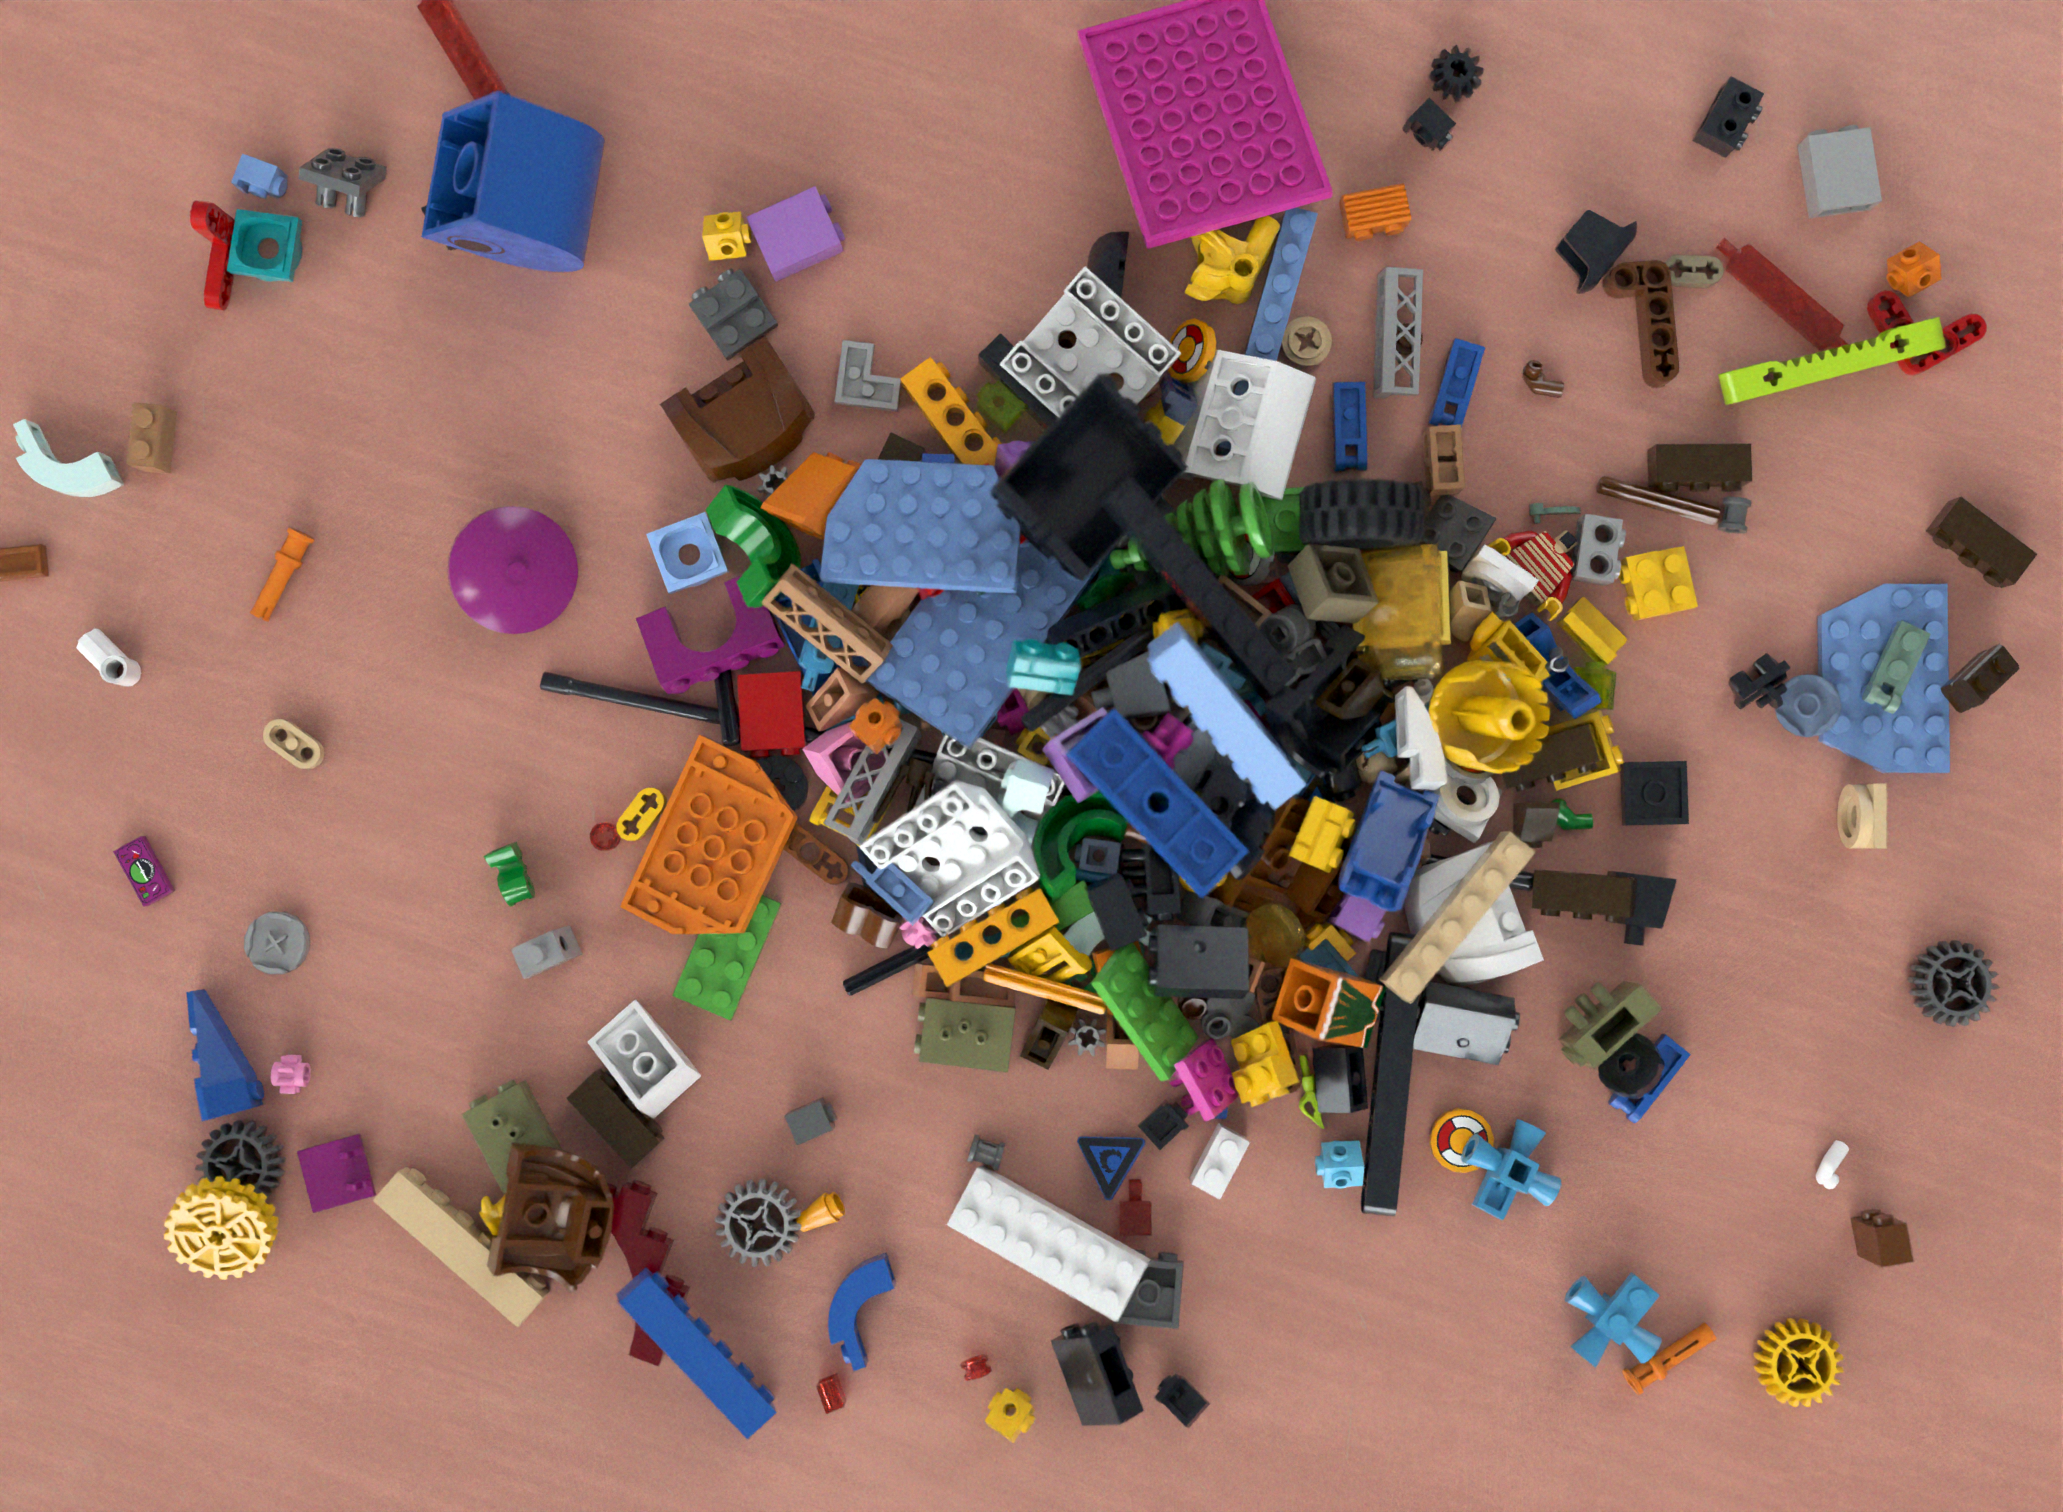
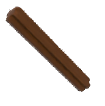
[1597,476,1721,525]

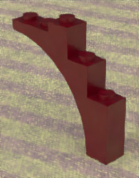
[607,1180,690,1367]

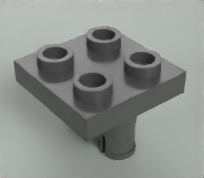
[299,148,387,217]

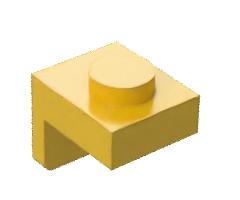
[1303,922,1356,962]

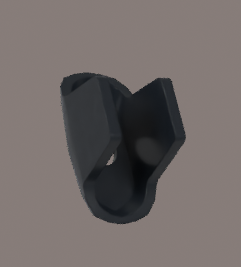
[1555,210,1637,294]

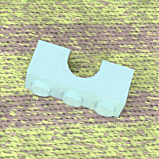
[987,758,1054,846]

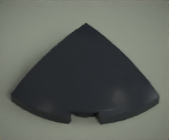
[1230,798,1275,880]

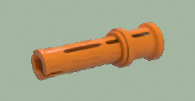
[249,527,315,622]
[1622,1322,1717,1396]

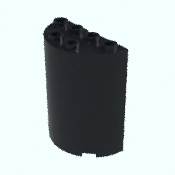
[989,373,1188,581]

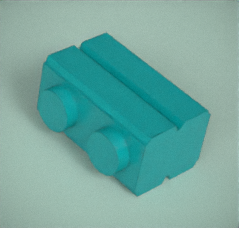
[1006,638,1081,695]

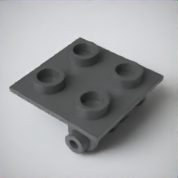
[1414,495,1496,573]

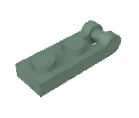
[1862,620,1931,714]

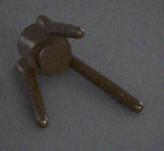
[873,758,935,823]

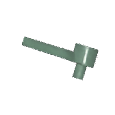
[1529,503,1581,524]

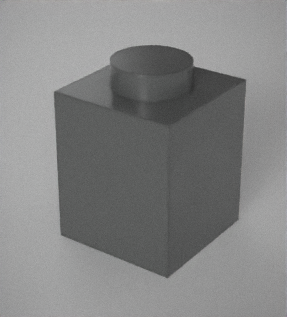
[785,1097,837,1145]

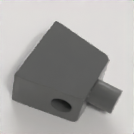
[1092,652,1172,719]

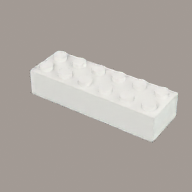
[947,1165,1151,1322]

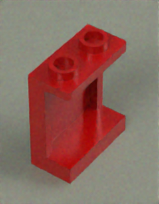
[737,671,808,758]

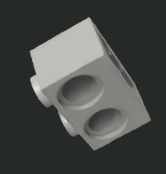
[1570,514,1626,586]

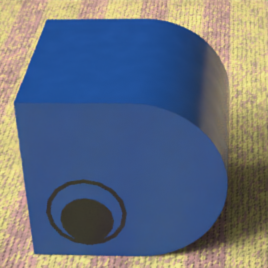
[421,91,605,272]

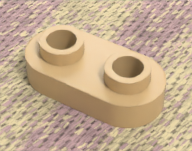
[263,719,324,769]

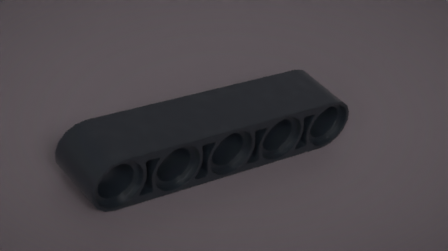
[1046,576,1188,658]

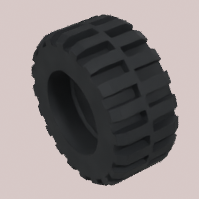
[1299,479,1424,551]

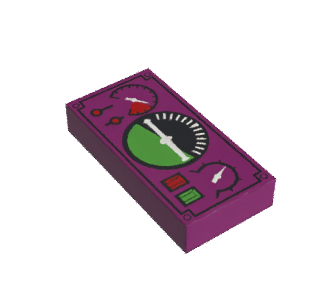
[113,836,175,907]

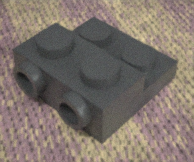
[689,269,779,361]
[1114,1249,1184,1329]

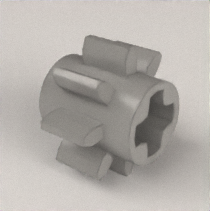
[757,465,789,500]
[1041,703,1079,738]
[1068,1018,1106,1056]

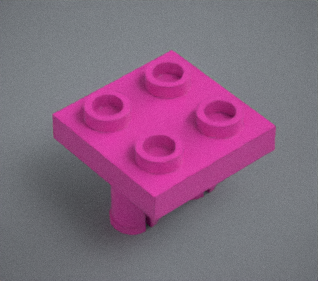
[1169,1038,1239,1122]

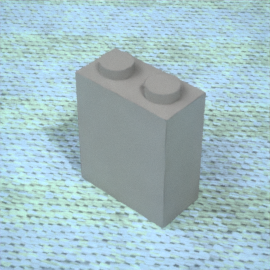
[1797,125,1882,219]

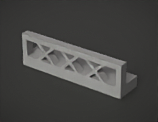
[1373,267,1423,399]
[824,719,922,845]

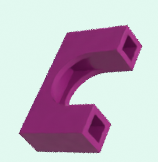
[636,575,785,694]

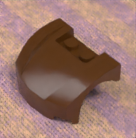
[660,337,815,483]
[1213,794,1355,940]
[487,1143,613,1292]

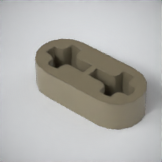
[1664,255,1724,288]

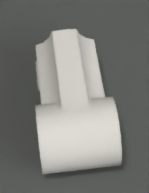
[76,628,141,687]

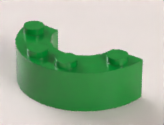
[705,484,801,608]
[1034,794,1128,904]

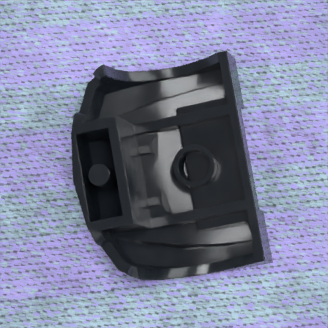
[1265,625,1396,778]

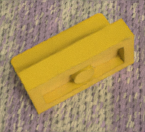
[1556,597,1627,667]

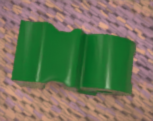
[484,842,535,907]

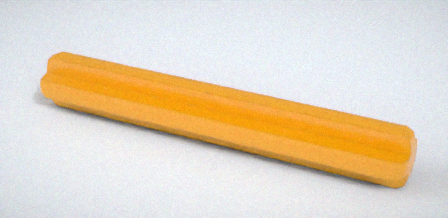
[983,963,1107,1014]

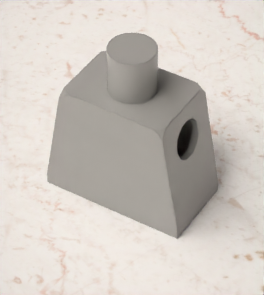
[511,925,583,979]

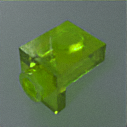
[1574,662,1617,710]

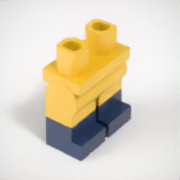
[1144,374,1198,445]

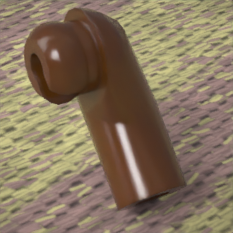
[1522,360,1564,398]

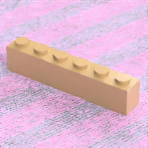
[1379,831,1535,1003]
[373,1167,550,1327]

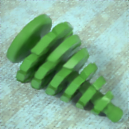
[1110,479,1274,576]

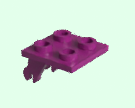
[297,1134,376,1213]

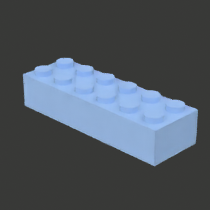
[1147,621,1306,809]

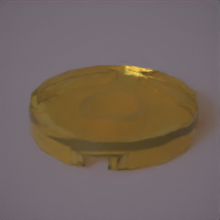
[1245,903,1305,967]

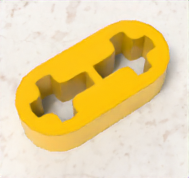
[616,787,666,841]

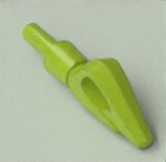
[1299,1054,1325,1129]

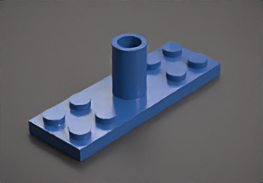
[1065,708,1249,898]

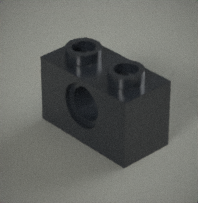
[1193,763,1249,831]

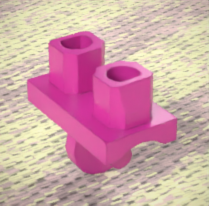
[1142,713,1194,770]

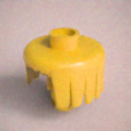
[1428,660,1551,773]

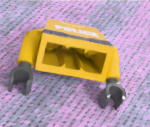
[1467,592,1569,686]

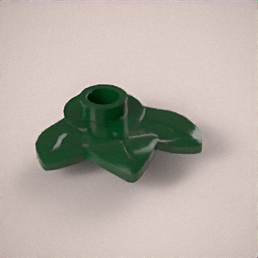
[1078,572,1136,612]

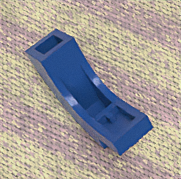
[1514,612,1601,719]
[828,1253,896,1371]

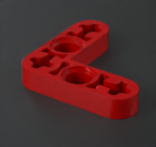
[190,200,235,310]
[1867,290,1987,376]

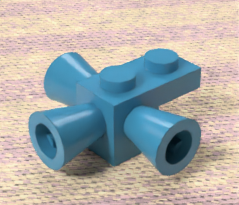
[1461,1119,1561,1220]
[1565,1272,1662,1368]

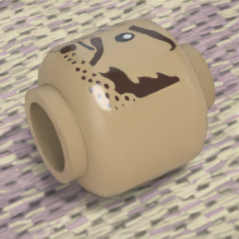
[1356,738,1398,786]

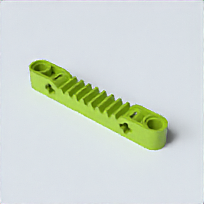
[1718,317,1946,405]

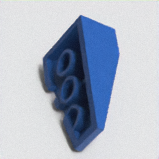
[186,989,264,1121]

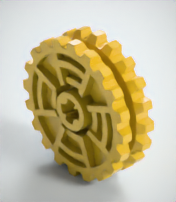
[164,1176,279,1279]

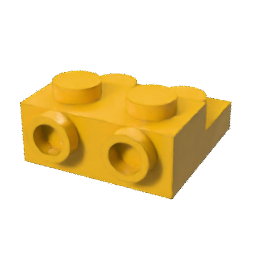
[1619,546,1698,621]
[1547,710,1624,791]
[1230,1021,1299,1107]

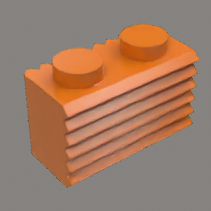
[1339,183,1411,241]

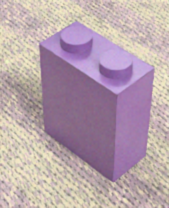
[746,186,845,282]

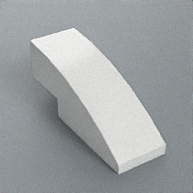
[1395,686,1447,790]

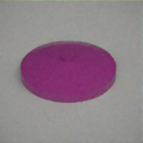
[447,506,578,634]

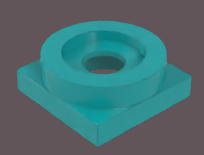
[227,209,303,282]

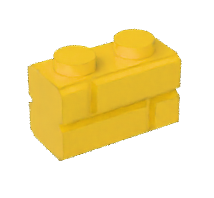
[1289,796,1356,873]

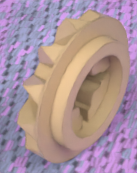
[1282,316,1332,367]

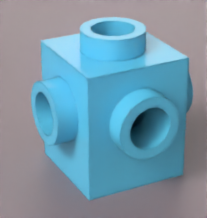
[1315,1140,1364,1189]

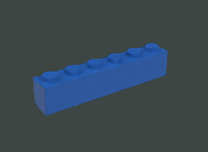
[616,1267,777,1440]

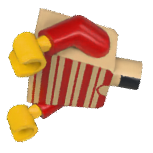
[1487,530,1577,621]

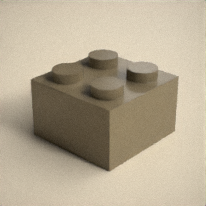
[1288,543,1379,623]

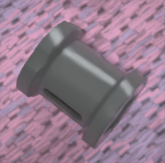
[1718,496,1752,534]
[967,1134,1006,1171]

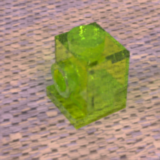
[977,380,1026,433]

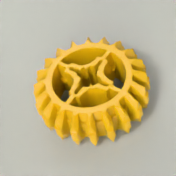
[1753,1318,1844,1407]

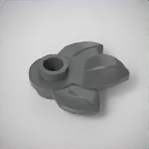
[1201,991,1260,1039]

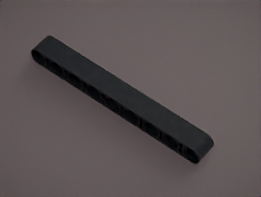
[1361,932,1419,1217]

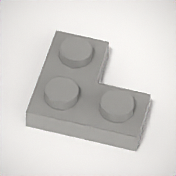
[835,340,901,412]

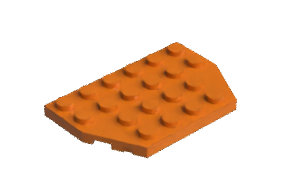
[620,734,798,934]

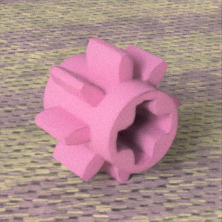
[899,916,938,949]
[271,1055,311,1094]

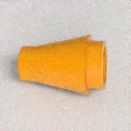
[796,1192,845,1232]

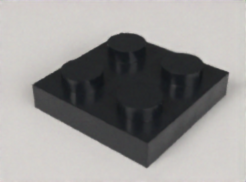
[1620,761,1689,826]

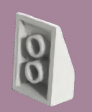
[588,999,702,1119]

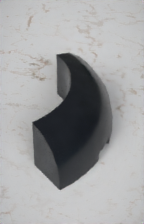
[1087,231,1129,298]

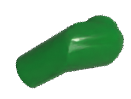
[1551,798,1593,830]

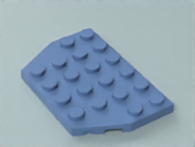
[820,459,1021,593]
[1817,584,1950,773]

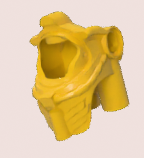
[1184,215,1280,304]

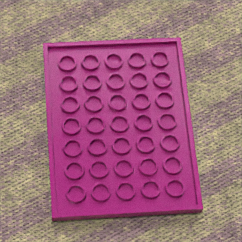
[1077,0,1333,249]

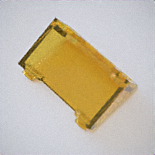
[1358,544,1445,681]

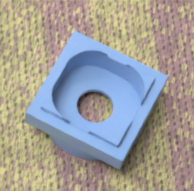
[646,512,729,594]

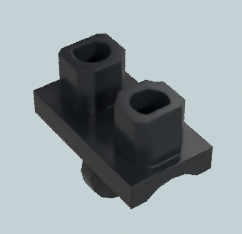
[1729,653,1790,710]

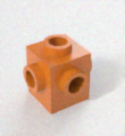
[1887,241,1942,297]
[849,698,903,754]

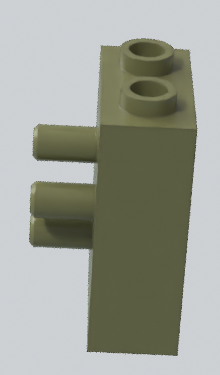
[1558,981,1662,1069]
[914,998,1016,1072]
[462,1079,562,1194]

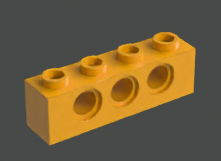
[900,356,1002,468]
[928,886,1060,987]

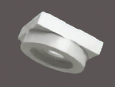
[1461,545,1538,607]
[1430,772,1503,843]

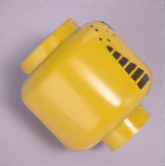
[1153,609,1203,644]

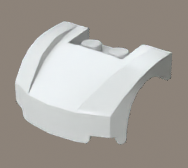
[1405,841,1544,987]

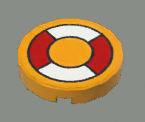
[1168,318,1216,383]
[1429,1108,1494,1173]

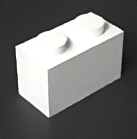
[1189,1123,1250,1199]

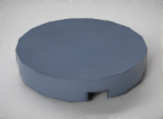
[1775,674,1842,738]

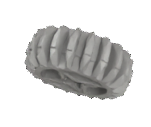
[715,1179,801,1267]

